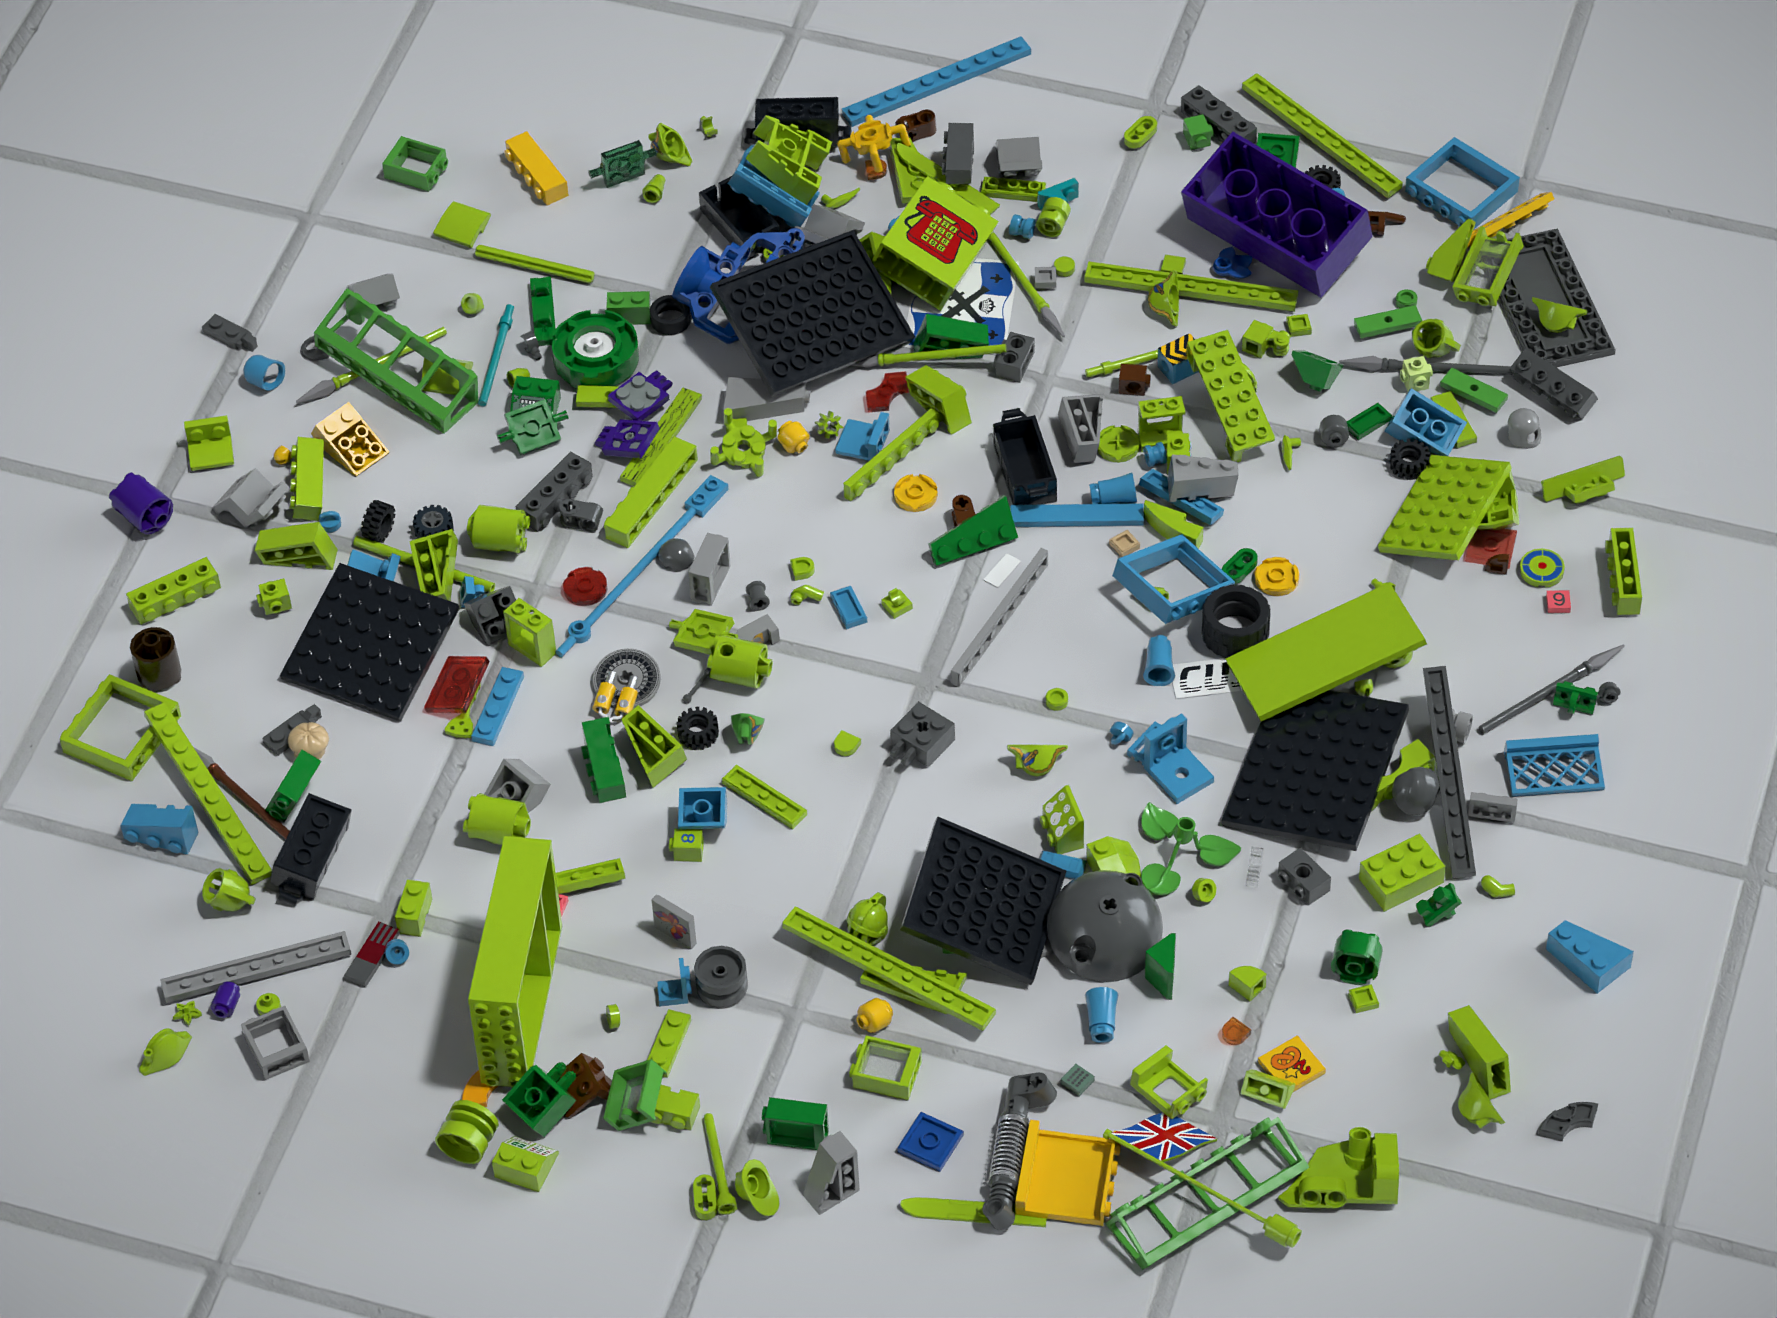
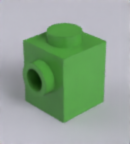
[1183,114,1214,150]

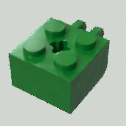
[502,1062,577,1137]

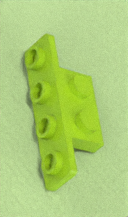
[1541,456,1625,503]

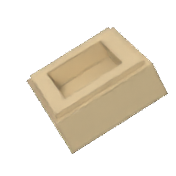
[1109,530,1140,557]

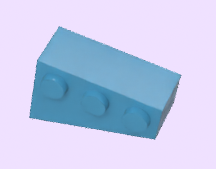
[120,804,199,855]
[1546,920,1634,994]

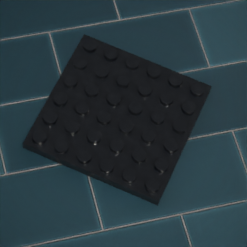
[280,563,460,722]
[900,817,1066,985]

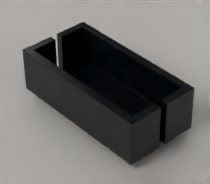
[699,176,780,258]

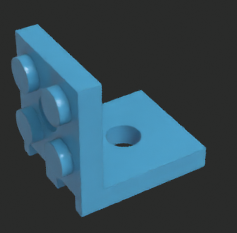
[1144,713,1214,804]

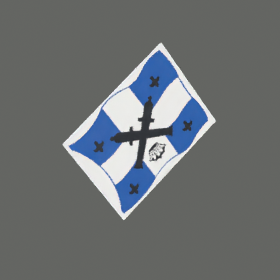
[902,258,1019,355]

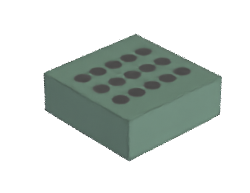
[1061,1064,1095,1097]

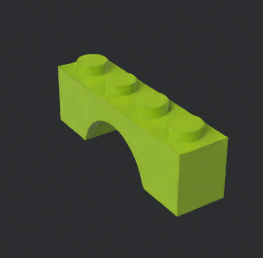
[1372,739,1435,810]

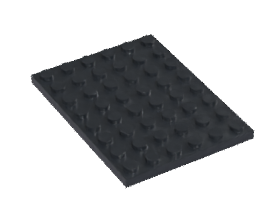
[710,230,915,396]
[1221,690,1409,851]

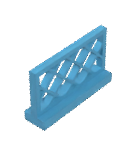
[1504,734,1605,797]

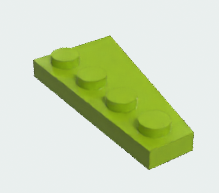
[889,138,926,203]
[860,966,967,1015]

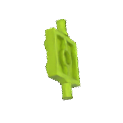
[669,609,738,655]

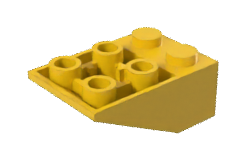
[311,402,389,477]

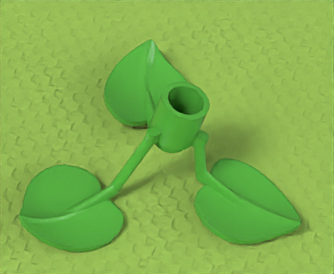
[1141,802,1241,895]

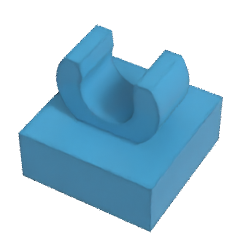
[459,576,484,608]

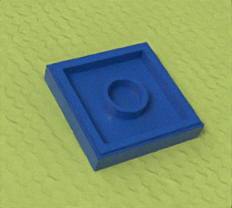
[897,1112,964,1172]

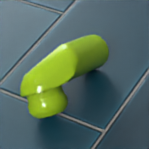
[790,585,824,605]
[1481,875,1515,898]

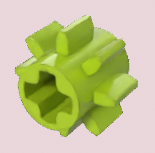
[815,411,843,439]

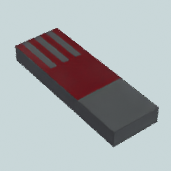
[344,921,400,987]

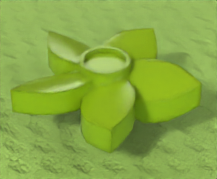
[173,1001,202,1026]

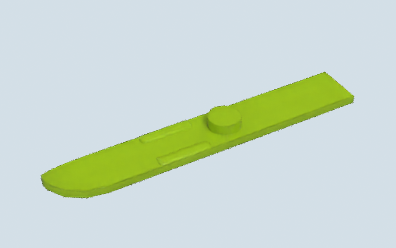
[896,143,1000,215]
[900,1197,1047,1227]

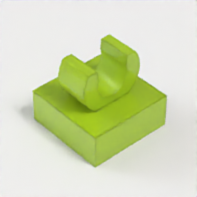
[881,588,913,619]

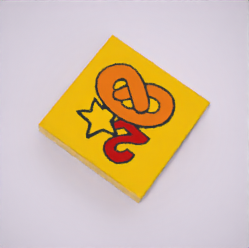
[1258,1035,1326,1092]

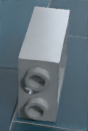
[688,533,731,606]
[241,1006,310,1080]

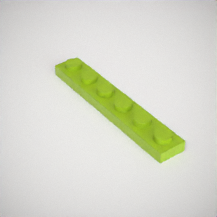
[843,408,939,502]

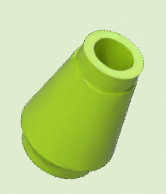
[642,174,666,203]

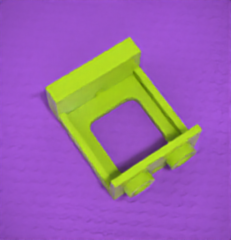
[1138,396,1186,452]
[1130,1045,1208,1119]

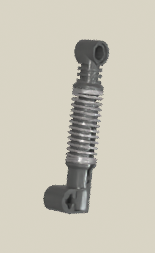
[982,1072,1057,1230]

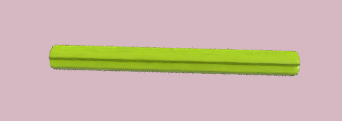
[475,245,595,283]

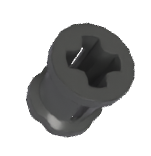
[746,581,770,611]

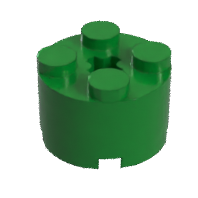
[1331,929,1383,985]

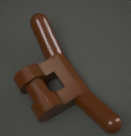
[1368,211,1406,235]

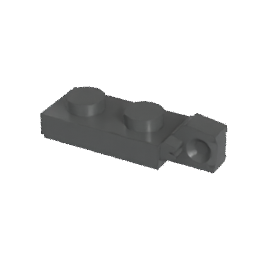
[202,314,258,352]
[262,704,322,755]

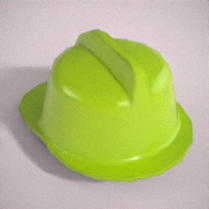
[735,1159,779,1216]

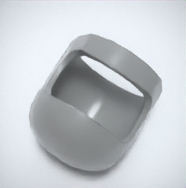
[1508,408,1541,448]

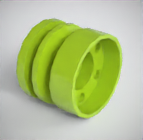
[435,1100,499,1164]

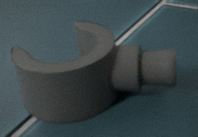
[520,331,542,360]

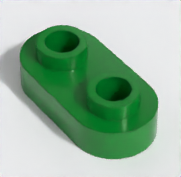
[1222,548,1258,584]

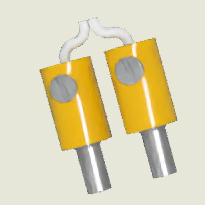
[592,671,638,723]

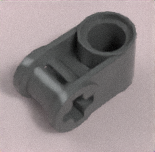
[559,499,603,532]

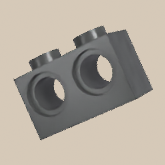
[993,332,1035,383]

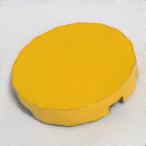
[894,474,938,512]
[1255,557,1299,596]

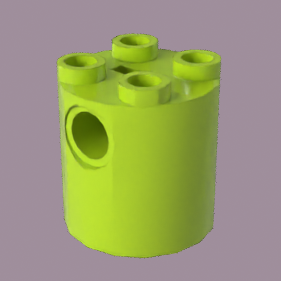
[467,505,530,554]
[707,635,773,689]
[463,793,531,845]

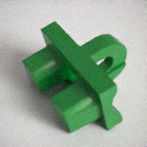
[1553,681,1598,715]
[1416,883,1462,927]

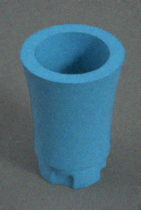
[1089,472,1137,504]
[1143,635,1175,686]
[1085,987,1118,1043]

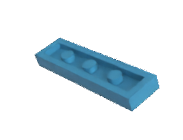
[1139,469,1224,525]
[472,667,524,746]

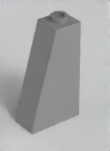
[723,377,810,421]

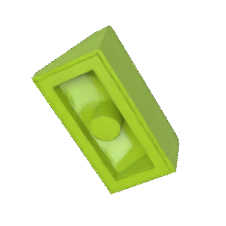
[1240,1069,1295,1109]

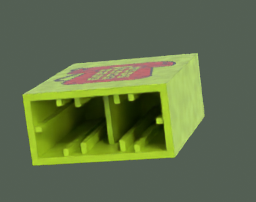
[872,176,999,311]

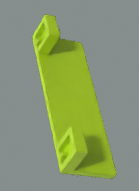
[1186,330,1275,462]

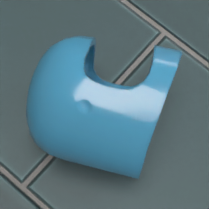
[243,355,285,391]

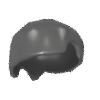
[658,538,695,572]

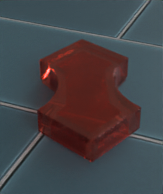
[865,371,909,413]

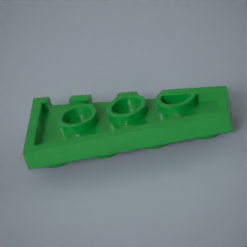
[928,495,1018,566]

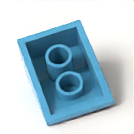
[1384,388,1467,456]

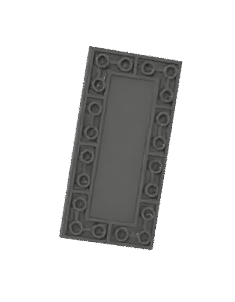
[1481,228,1616,368]

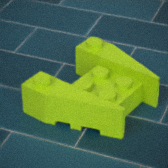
[746,115,832,205]

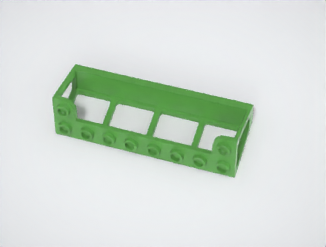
[314,288,479,434]
[1105,1117,1310,1270]

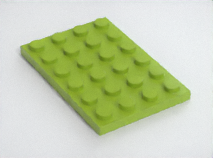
[1378,455,1512,561]

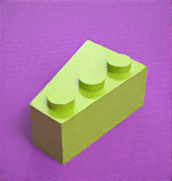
[906,365,972,435]
[255,522,338,570]
[409,529,458,601]
[621,705,687,788]

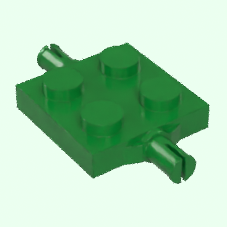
[497,399,569,455]

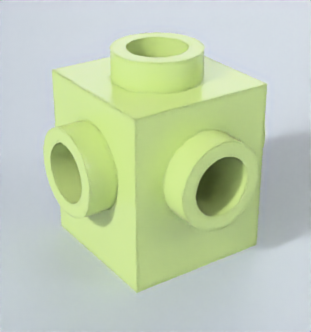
[1400,356,1433,391]

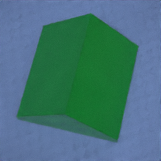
[1145,933,1176,1000]

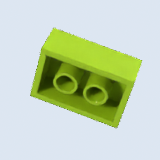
[1359,833,1446,912]

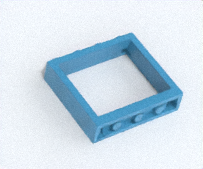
[1405,137,1520,230]
[1112,534,1235,624]

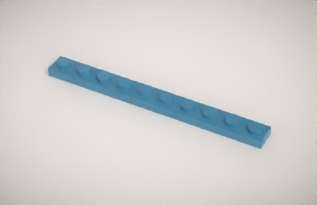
[842,36,1031,127]

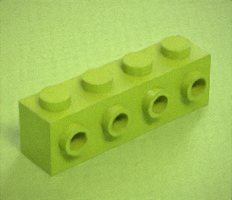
[289,436,324,521]
[1605,528,1642,615]
[126,557,221,625]

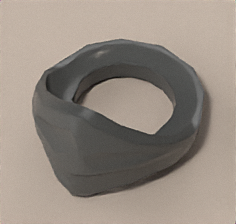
[301,336,329,360]

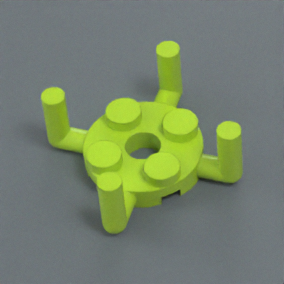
[710,408,777,477]

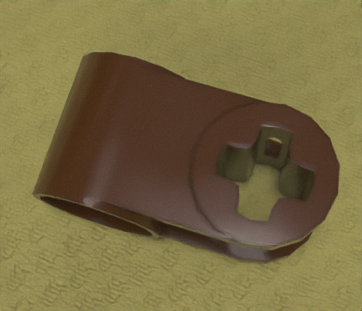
[895,109,937,142]
[952,495,975,528]

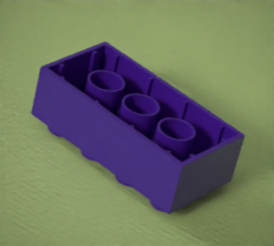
[1181,131,1373,298]

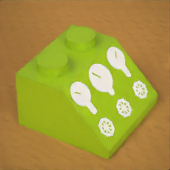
[1040,785,1084,854]

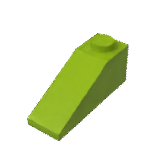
[1426,219,1476,283]

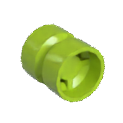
[1036,197,1071,237]

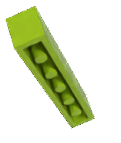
[604,436,698,548]

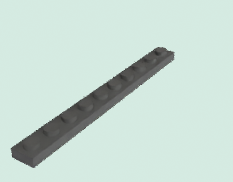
[1423,666,1476,878]

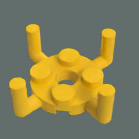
[837,115,911,173]

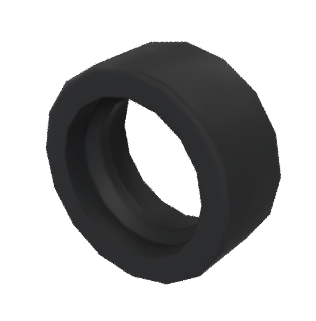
[650,295,691,335]

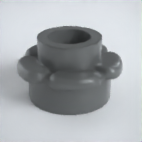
[1598,682,1621,703]

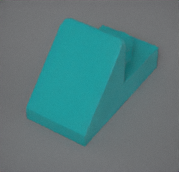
[1038,178,1079,210]

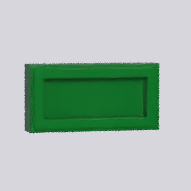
[1347,403,1392,441]

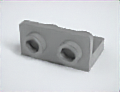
[1468,792,1518,823]

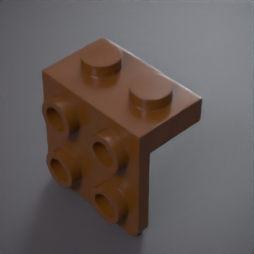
[556,1053,612,1118]

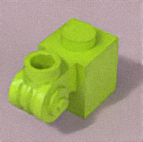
[1242,320,1290,358]

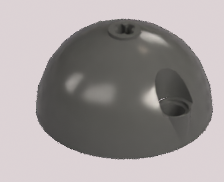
[1047,870,1163,982]

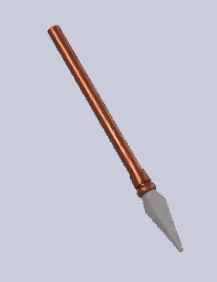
[194,748,290,839]

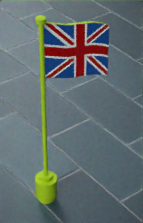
[1103,1112,1302,1248]

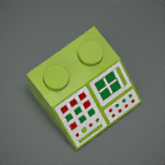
[492,1136,559,1192]

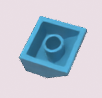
[678,787,727,829]

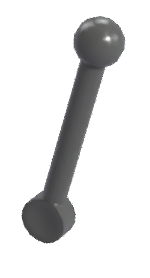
[683,668,711,703]

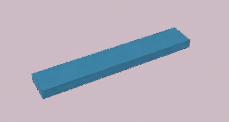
[1011,503,1144,527]

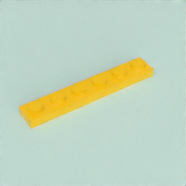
[1467,192,1555,247]

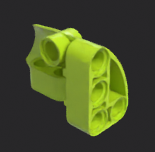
[1278,1127,1399,1208]

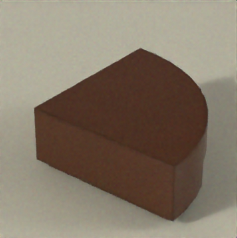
[1484,554,1510,575]

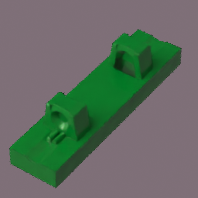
[530,276,556,346]

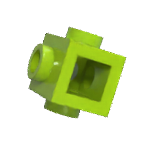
[256,578,292,615]

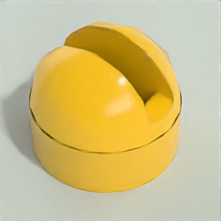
[273,445,292,465]

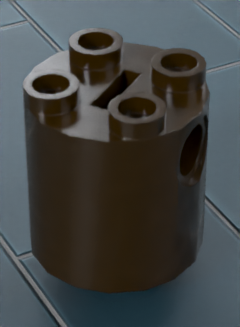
[130,627,181,693]

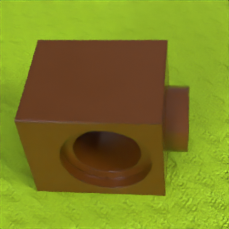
[1119,363,1151,396]

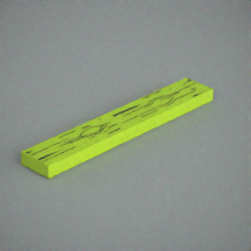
[620,387,702,486]

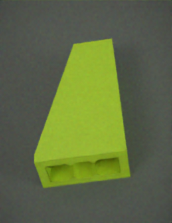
[1448,1005,1511,1100]

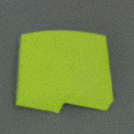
[433,201,491,248]

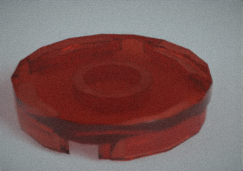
[563,567,608,606]

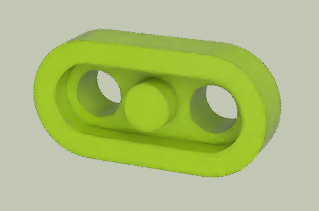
[1124,116,1157,149]

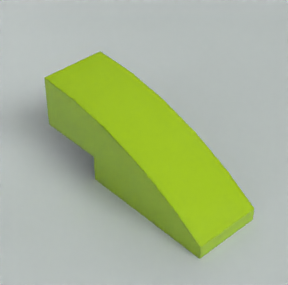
[1144,500,1203,549]

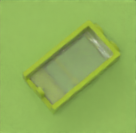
[1452,226,1524,307]

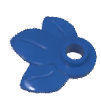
[1213,247,1252,279]

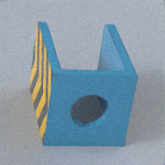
[1157,334,1199,384]

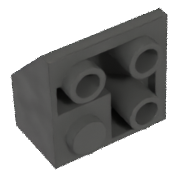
[464,586,516,645]

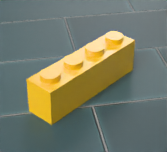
[504,131,569,205]

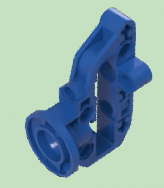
[672,228,805,344]

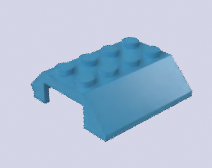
[728,148,820,227]

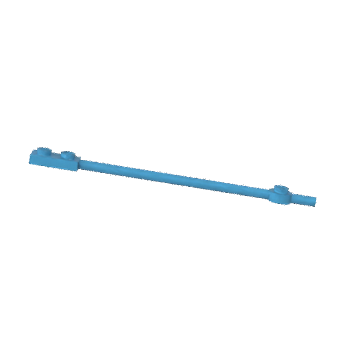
[555,475,729,657]

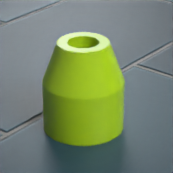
[506,368,530,388]

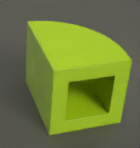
[1228,966,1267,1001]

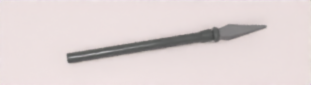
[1339,356,1512,375]
[1479,644,1625,734]

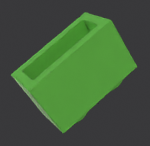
[606,291,651,325]

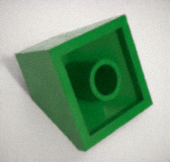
[1291,350,1343,392]

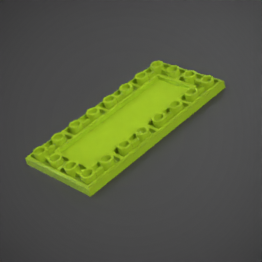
[1226,582,1427,721]

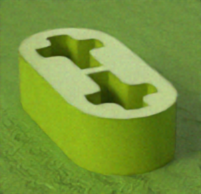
[693,1174,717,1221]

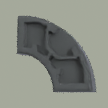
[1539,1102,1598,1142]

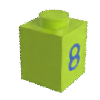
[669,828,704,862]

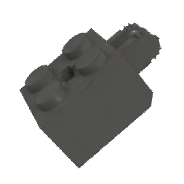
[889,701,955,766]

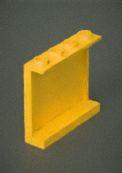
[1015,1120,1121,1226]

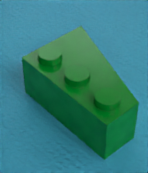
[914,314,989,360]
[581,717,626,803]

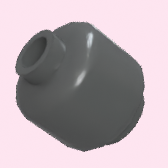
[1319,414,1349,447]

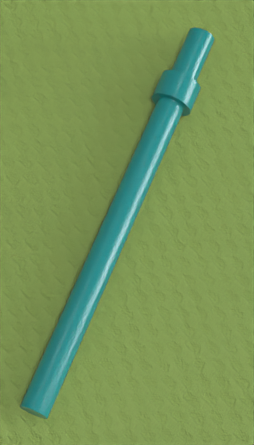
[478,304,514,407]

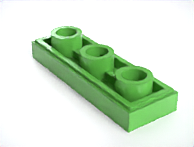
[1354,305,1422,339]
[1440,368,1508,413]

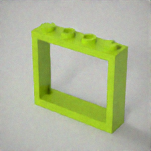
[60,674,181,781]

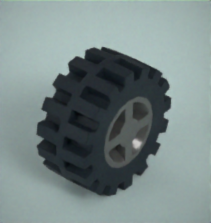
[413,505,454,539]

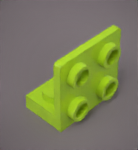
[184,415,234,471]

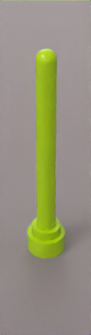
[704,1113,737,1215]

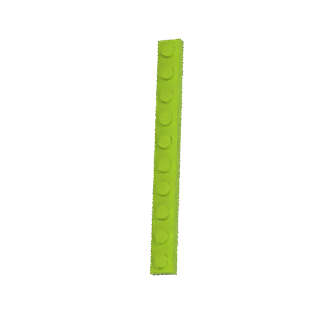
[1242,73,1403,198]
[1084,261,1299,312]
[144,702,272,885]
[782,906,996,1031]

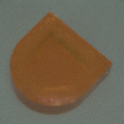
[865,159,887,180]
[1222,1017,1251,1045]

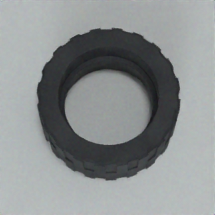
[1201,585,1271,658]

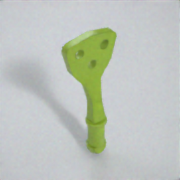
[445,680,481,738]

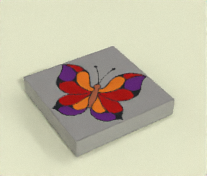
[651,894,697,949]

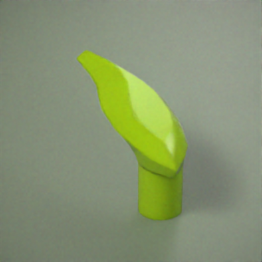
[821,188,860,209]
[1282,435,1301,470]

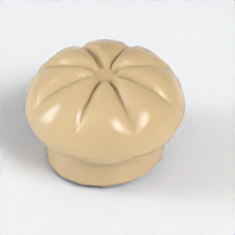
[288,722,329,759]

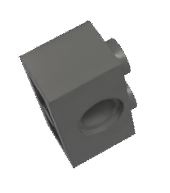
[1278,848,1331,905]

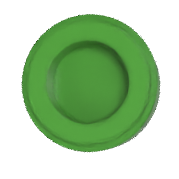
[1396,289,1418,308]

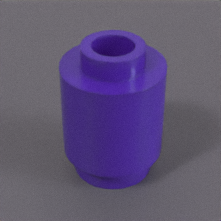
[210,981,240,1018]

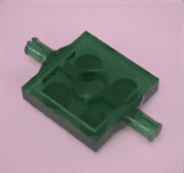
[588,140,657,188]

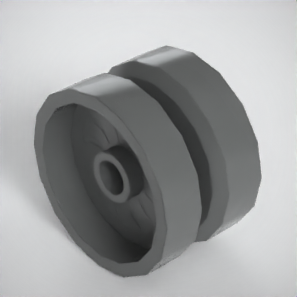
[694,946,748,1008]

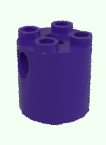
[109,472,173,535]

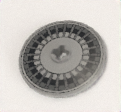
[593,648,661,708]

